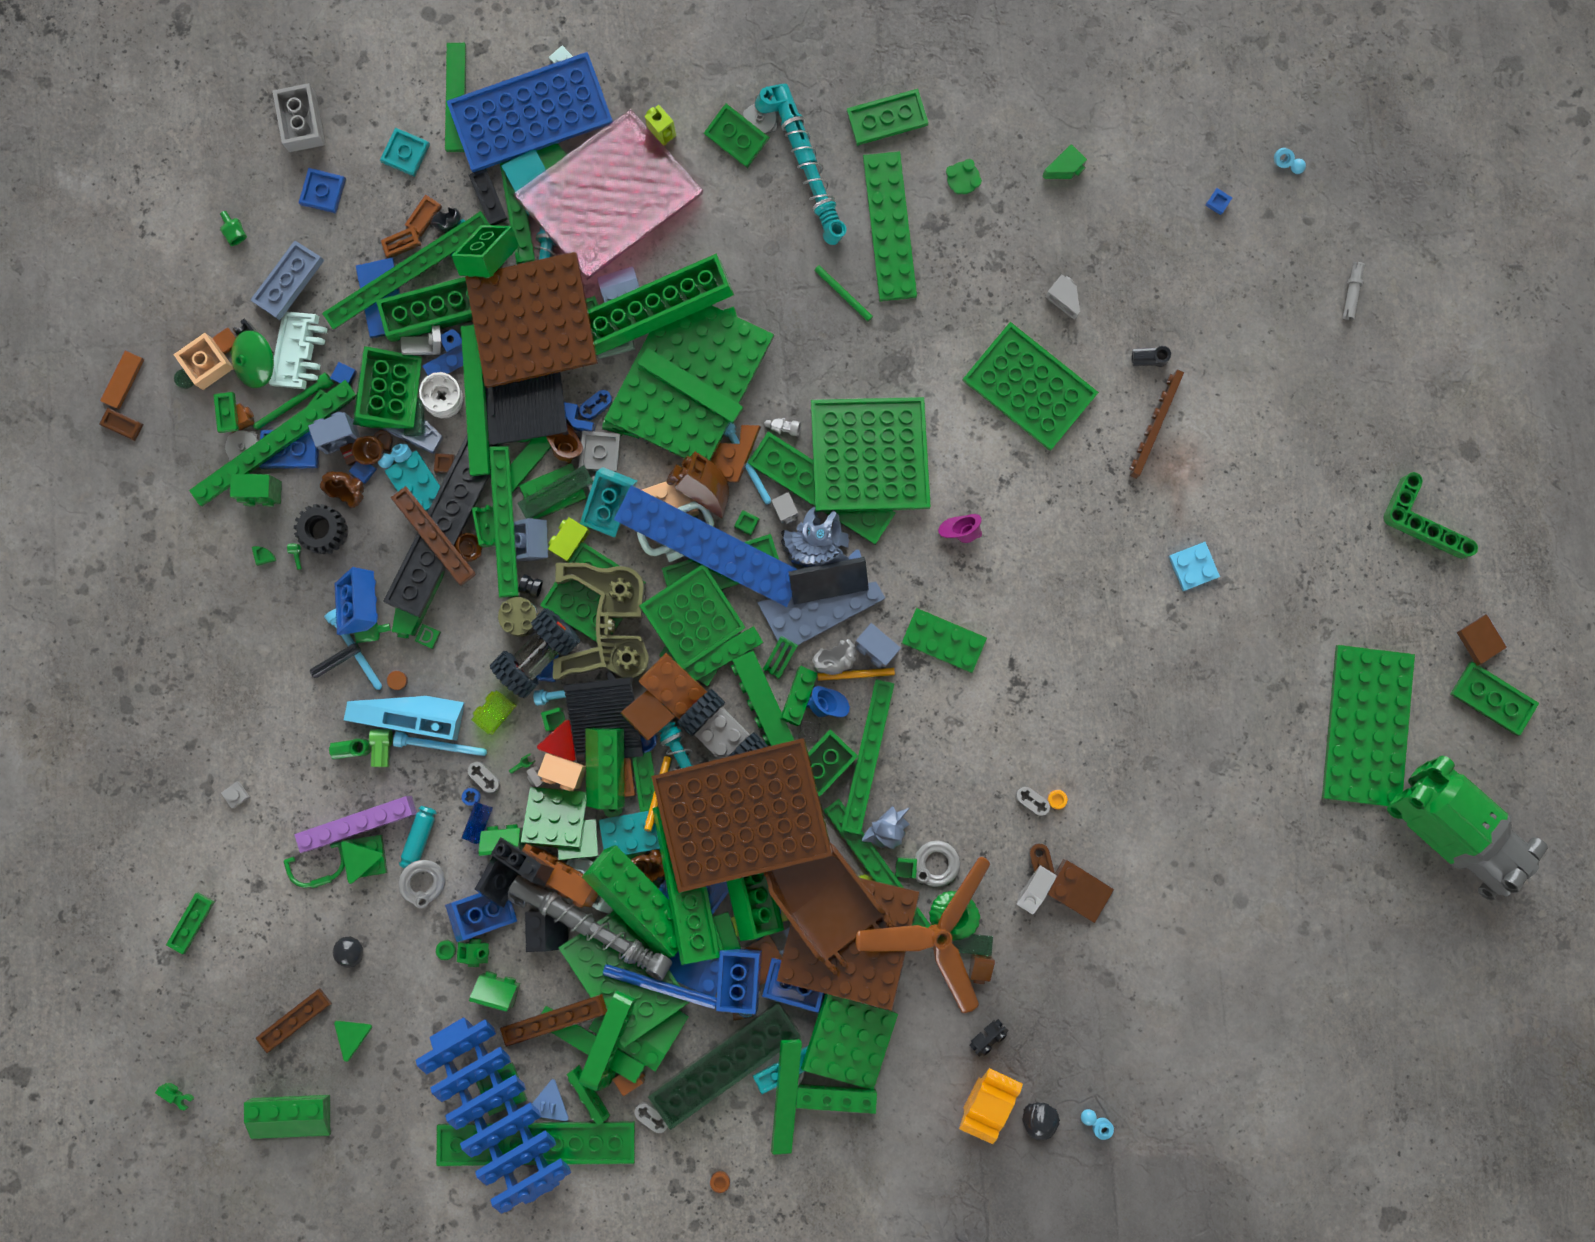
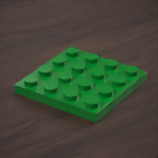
[540,542,646,642]
[639,564,746,669]
[801,994,898,1090]

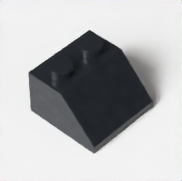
[525,910,568,952]

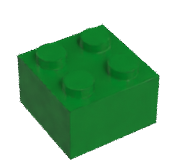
[230,474,282,507]

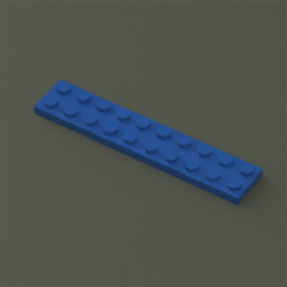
[614,485,798,607]

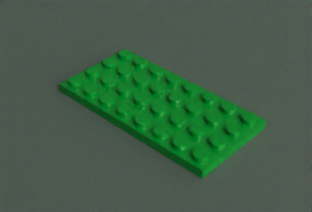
[1322,645,1415,806]

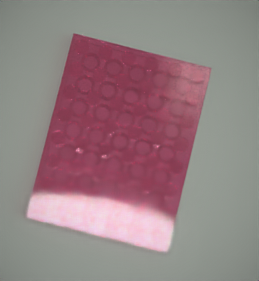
[514,109,703,280]

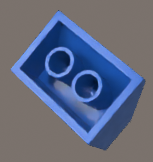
[334,567,378,635]
[716,949,762,1014]

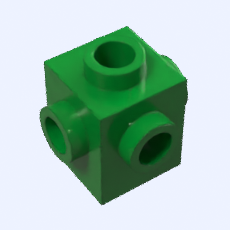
[457,938,489,967]

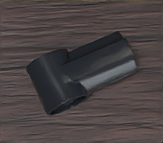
[1132,346,1171,367]

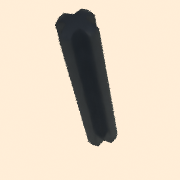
[310,643,361,678]

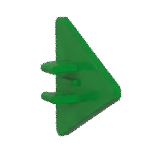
[341,841,383,884]
[334,1021,372,1062]

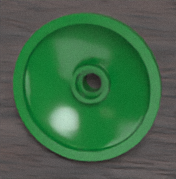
[231,331,274,388]

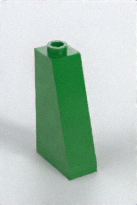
[392,571,445,639]

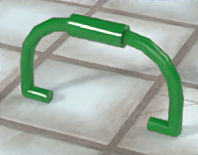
[283,841,345,888]

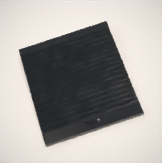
[485,372,569,446]
[563,677,644,763]

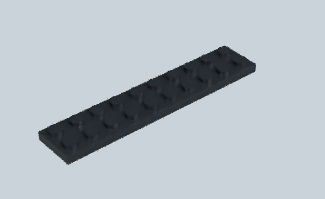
[383,435,499,618]

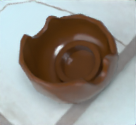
[352,436,384,465]
[455,533,482,562]

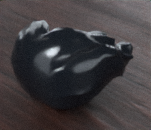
[1022,1102,1060,1141]

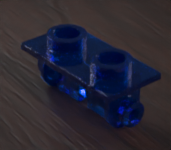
[461,802,493,844]

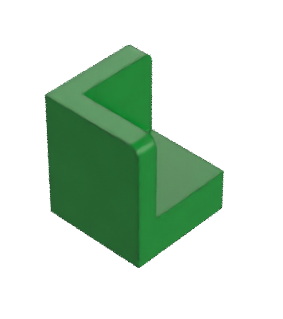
[541,707,566,732]
[895,857,917,879]

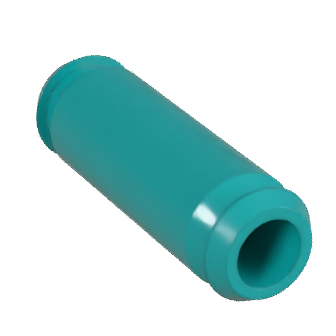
[399,806,437,868]

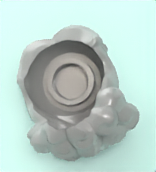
[812,639,857,675]

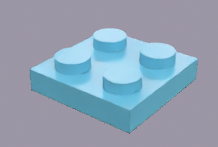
[1168,542,1220,591]

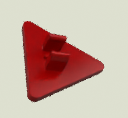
[537,720,576,761]

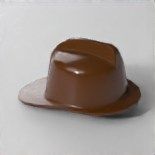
[546,424,583,464]

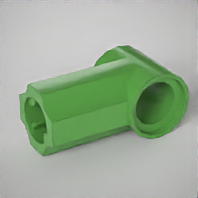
[369,729,393,767]

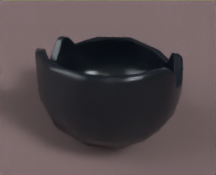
[431,207,461,234]
[333,936,363,968]

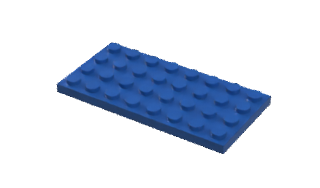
[447,52,613,173]

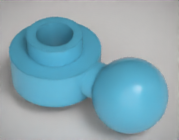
[1274,148,1306,174]
[378,444,412,468]
[1081,1109,1114,1140]

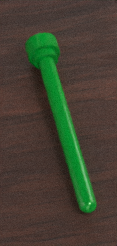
[253,372,334,430]

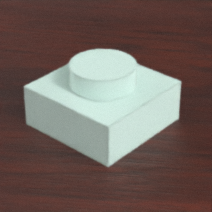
[549,45,573,64]

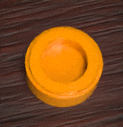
[1047,790,1068,809]

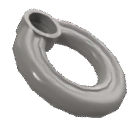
[915,841,960,887]
[398,860,445,908]

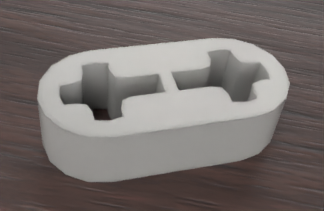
[468,762,500,793]
[1016,787,1050,816]
[634,1102,669,1133]

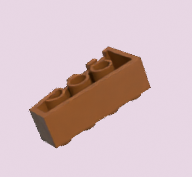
[523,844,598,908]

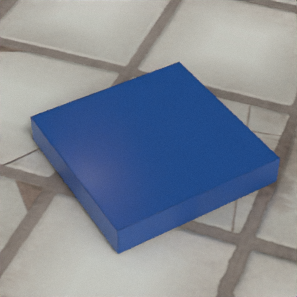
[299,168,346,214]

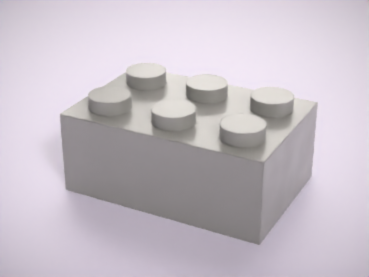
[273,83,325,152]

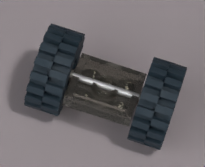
[490,608,580,699]

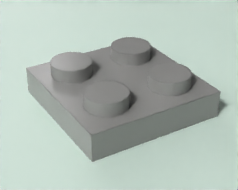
[579,431,621,472]

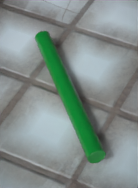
[814,265,873,322]

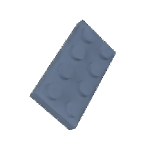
[251,241,324,320]

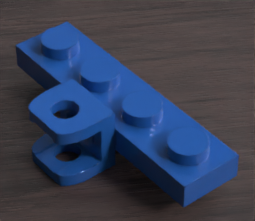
[423,329,463,376]

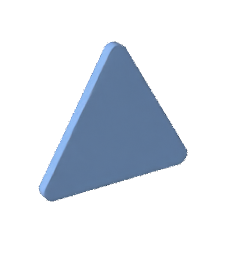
[532,1079,569,1121]

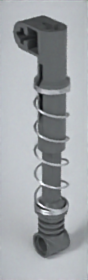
[508,875,672,981]

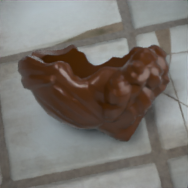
[320,471,364,508]
[631,850,665,882]

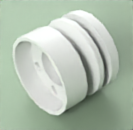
[419,372,463,419]

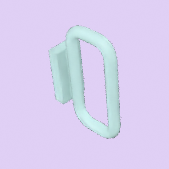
[637,501,714,562]

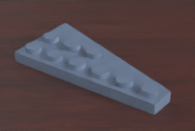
[757,582,885,652]

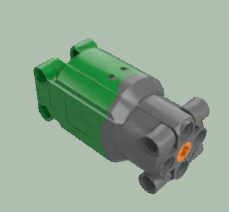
[1387,756,1548,901]

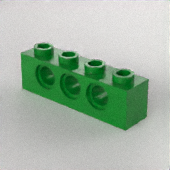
[796,1084,877,1114]

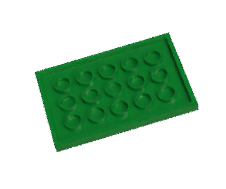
[962,322,1099,451]
[559,911,690,1049]

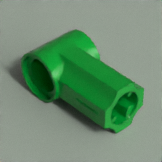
[329,739,372,760]

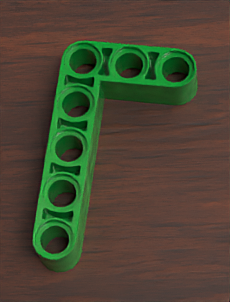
[1383,472,1478,559]
[579,991,636,1092]

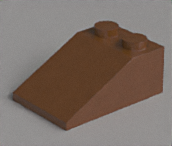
[1047,859,1114,923]

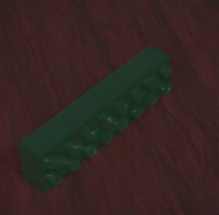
[648,1001,801,1130]

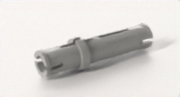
[1342,262,1365,320]

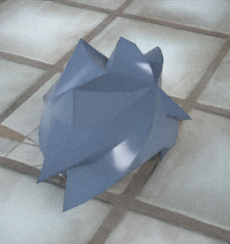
[862,806,910,849]

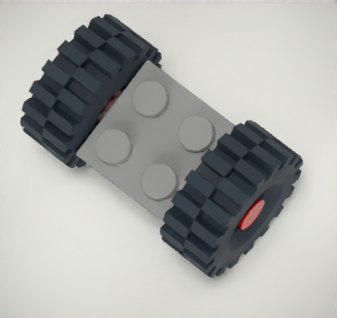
[677,689,768,759]

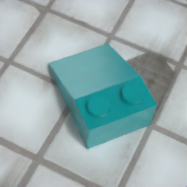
[580,467,637,537]

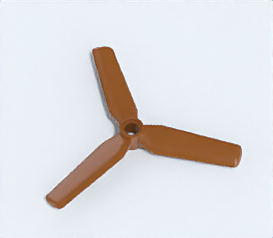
[856,857,990,1013]

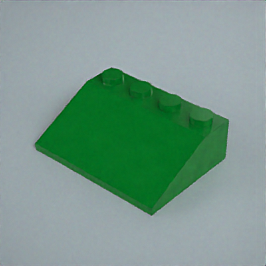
[353,346,422,428]
[588,1010,689,1071]

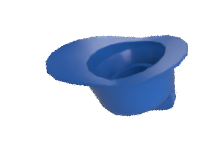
[806,686,850,717]

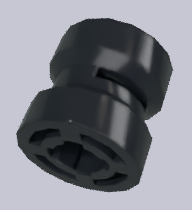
[518,574,543,598]

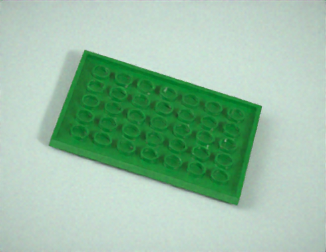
[604,305,774,461]

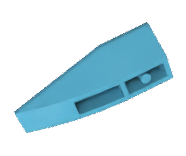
[344,696,465,740]

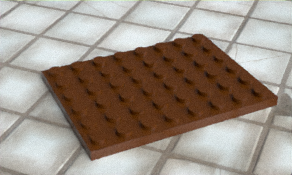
[651,738,833,893]

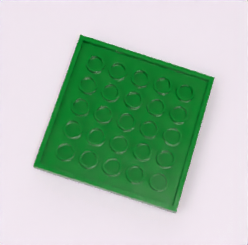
[811,397,931,512]

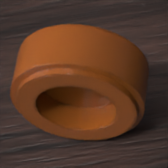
[387,671,408,690]
[710,1171,730,1193]

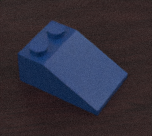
[445,893,517,942]
[669,950,720,997]
[762,958,825,1013]

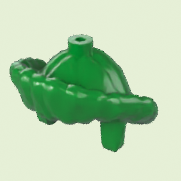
[929,891,981,941]

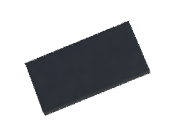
[788,557,869,605]

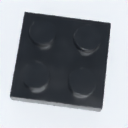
[474,856,521,908]

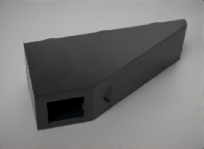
[490,837,554,886]

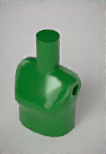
[220,211,247,246]
[354,623,391,643]

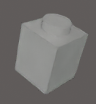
[771,492,798,524]

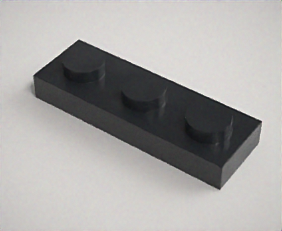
[468,168,508,225]

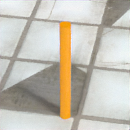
[818,668,895,681]
[644,756,671,832]

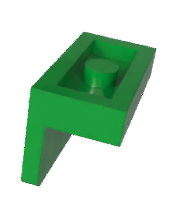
[712,911,741,951]

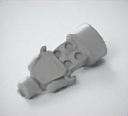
[764,418,801,437]

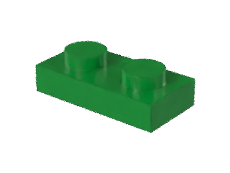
[213,392,239,433]

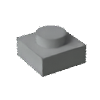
[526,766,546,787]
[221,781,250,809]

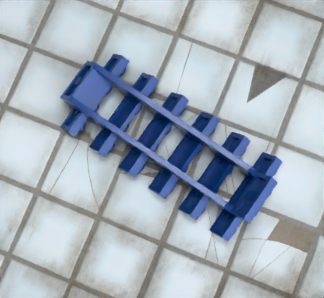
[416,1017,571,1214]

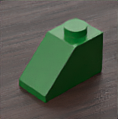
[1042,144,1087,179]

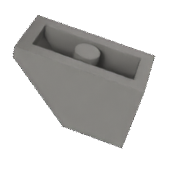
[1045,274,1080,320]
[1016,865,1057,915]

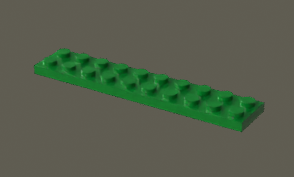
[436,1121,635,1166]

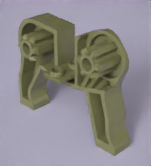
[553,563,649,680]

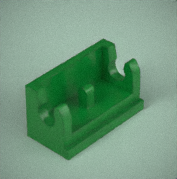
[472,505,495,548]

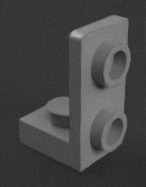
[401,326,441,355]

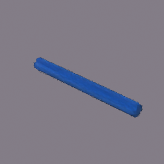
[603,964,717,1009]

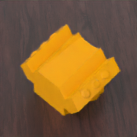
[959,1068,1023,1144]

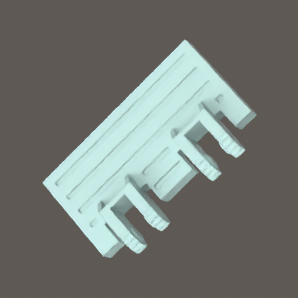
[269,312,327,389]

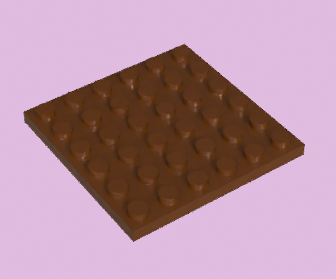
[465,251,598,388]
[777,878,920,1011]

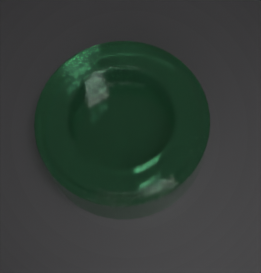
[174,369,194,389]

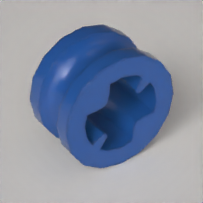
[462,788,481,806]

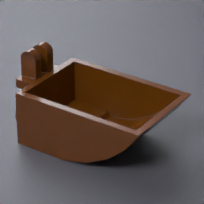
[666,451,730,519]

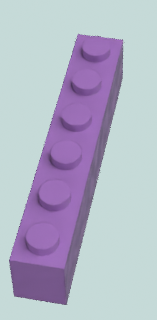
[294,796,417,853]

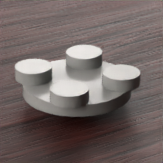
[743,104,777,134]
[225,430,258,461]

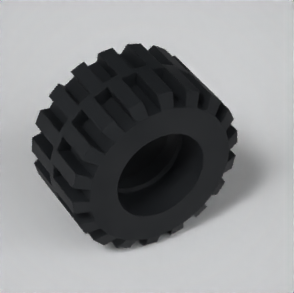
[294,504,348,555]

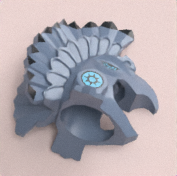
[781,507,849,567]

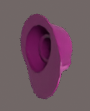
[938,514,982,543]

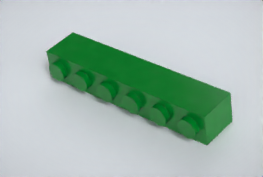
[731,651,794,746]

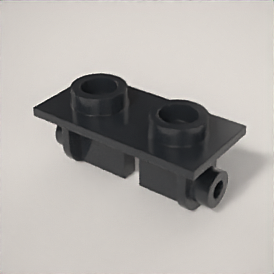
[969,1019,1009,1057]

